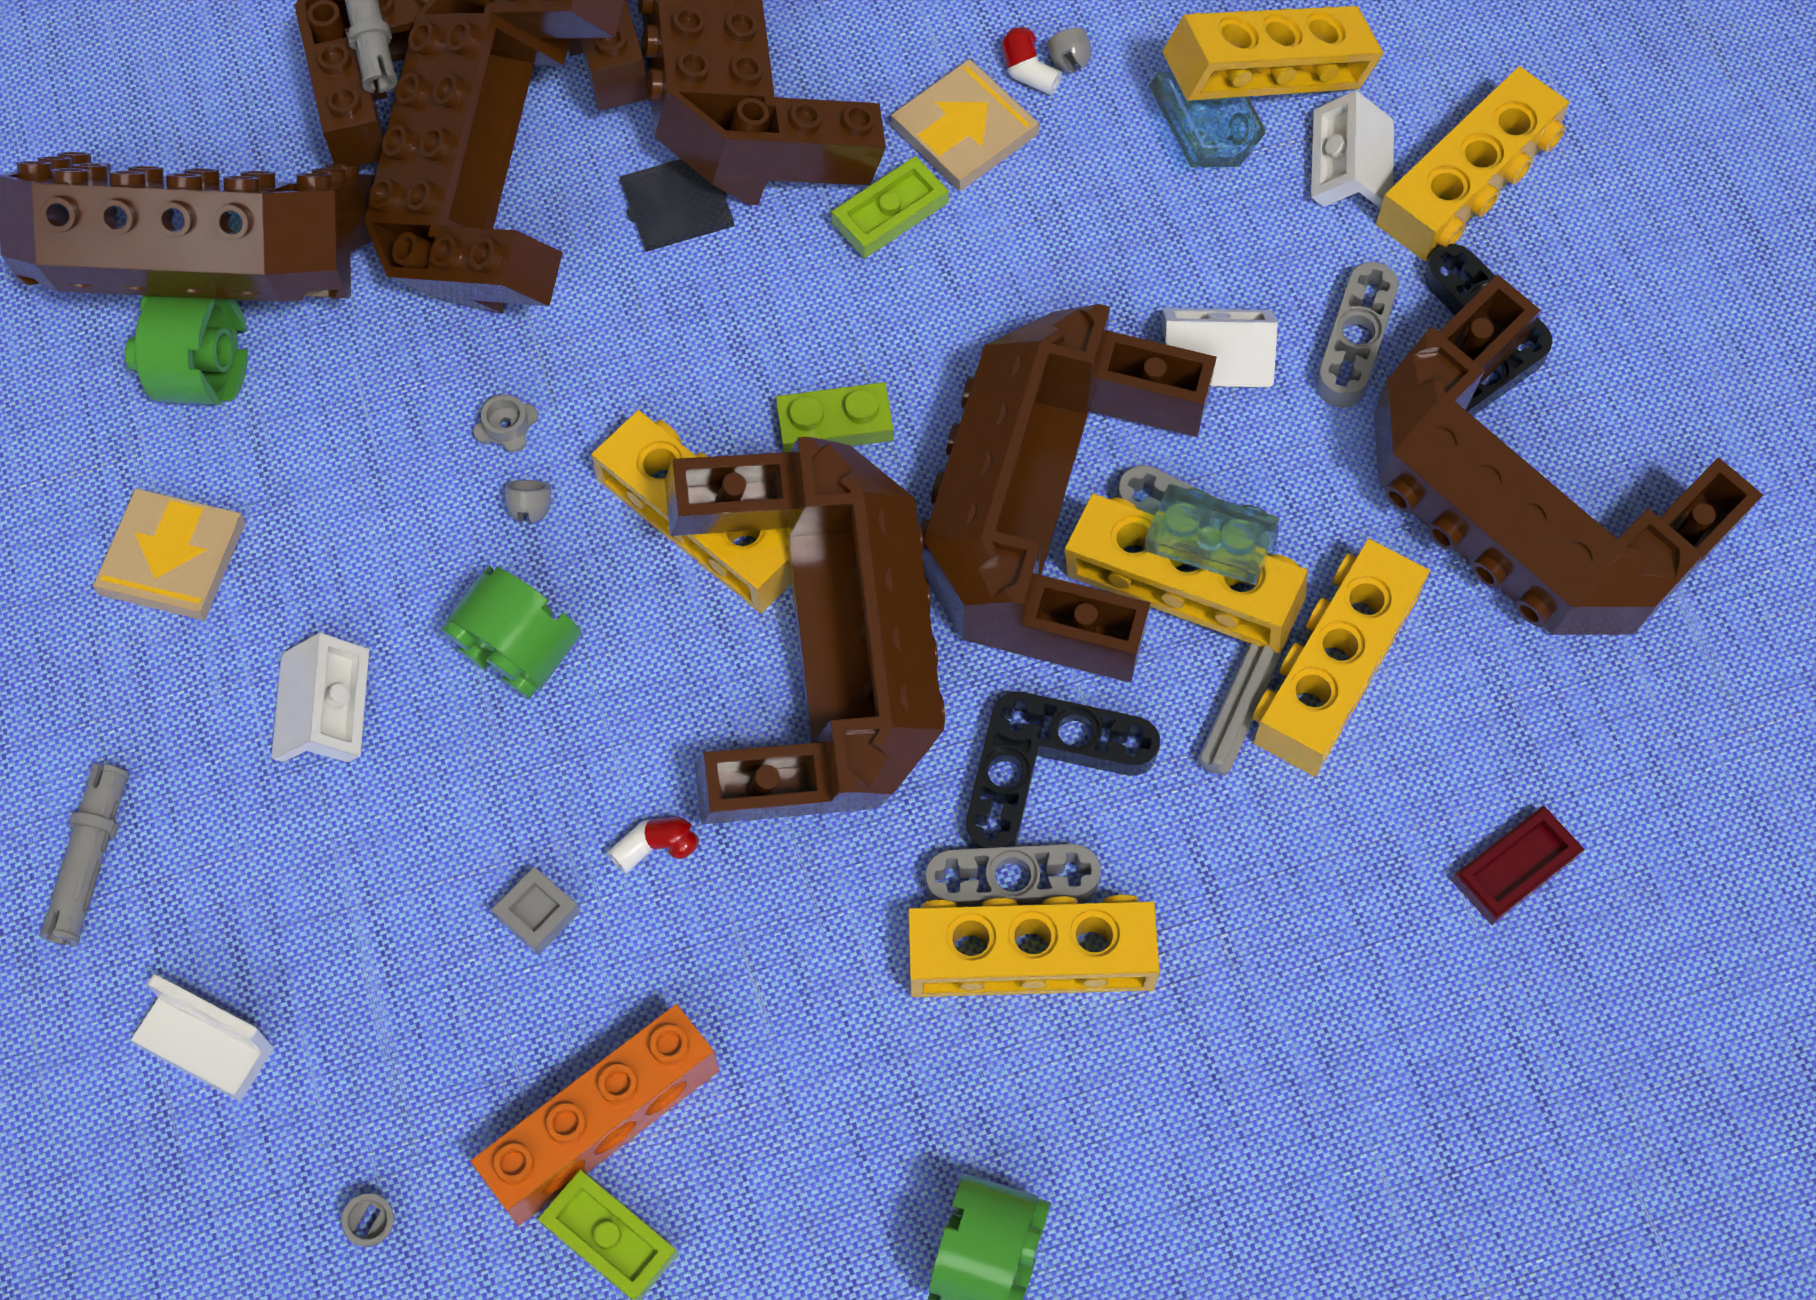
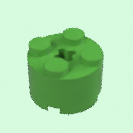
[125,295,248,405]
[441,565,582,699]
[928,1173,1051,1300]

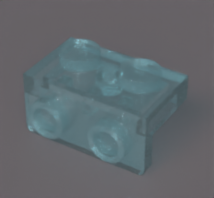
[1149,72,1266,167]
[1145,484,1280,585]

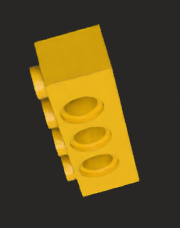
[1162,6,1384,101]
[1376,66,1570,262]
[591,410,792,614]
[1065,493,1308,654]
[1252,538,1431,777]
[909,895,1160,998]

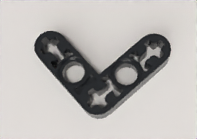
[1424,244,1553,416]
[966,692,1160,849]

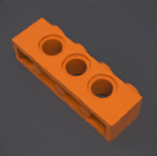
[470,1004,720,1227]

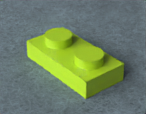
[831,156,949,259]
[776,382,894,452]
[538,1170,679,1300]

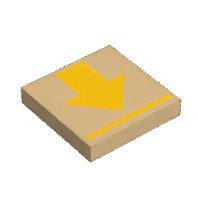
[891,59,1039,192]
[93,488,246,621]

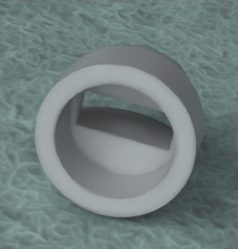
[1046,28,1091,73]
[505,480,551,523]
[341,1193,394,1247]

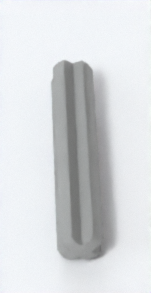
[1198,633,1290,775]

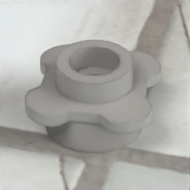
[474,395,538,453]

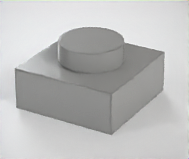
[491,867,580,955]

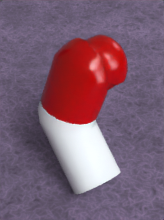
[1001,27,1062,96]
[606,816,699,874]

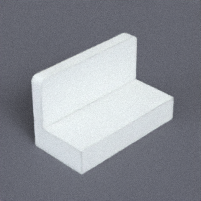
[1311,90,1394,208]
[1161,308,1278,387]
[271,633,369,763]
[131,974,274,1102]

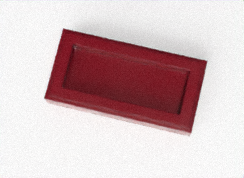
[1451,805,1585,926]

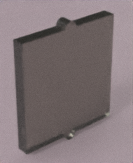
[619,159,734,252]

